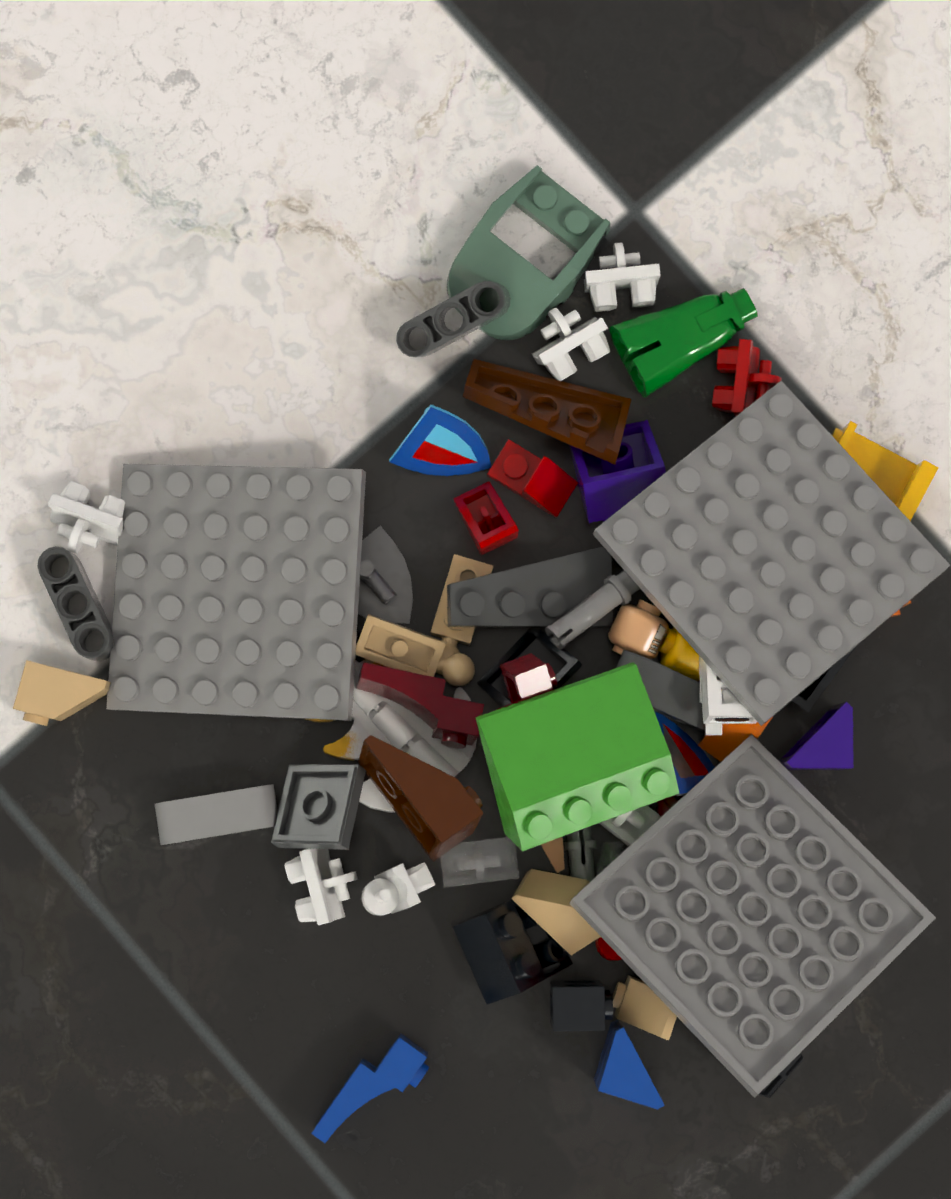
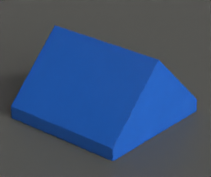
[594,1019,665,1109]

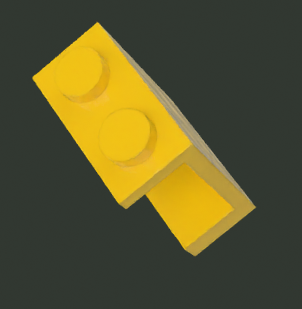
[831,421,939,521]

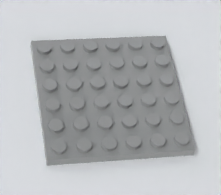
[593,380,950,726]
[106,464,366,721]
[569,734,936,1098]

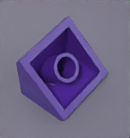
[778,702,854,770]

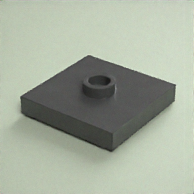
[271,764,366,850]

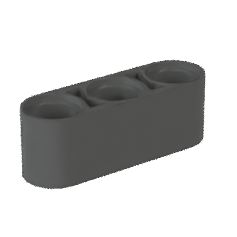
[396,281,511,357]
[37,546,114,661]
[616,650,705,732]

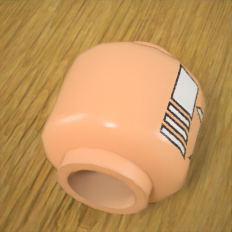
[608,599,669,659]

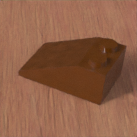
[358,735,484,862]

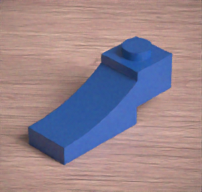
[311,1033,429,1143]

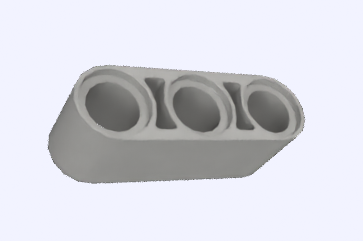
[154,784,278,845]

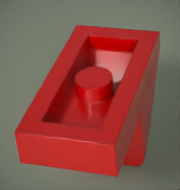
[487,439,578,518]

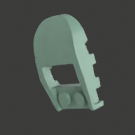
[447,165,610,340]

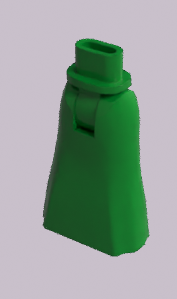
[609,288,758,398]

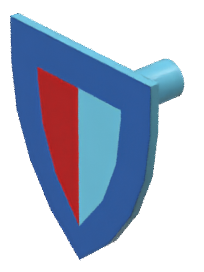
[389,404,492,476]

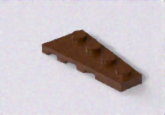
[463,359,631,465]

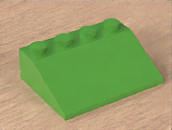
[475,662,679,851]

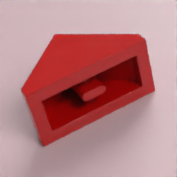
[453,481,519,556]

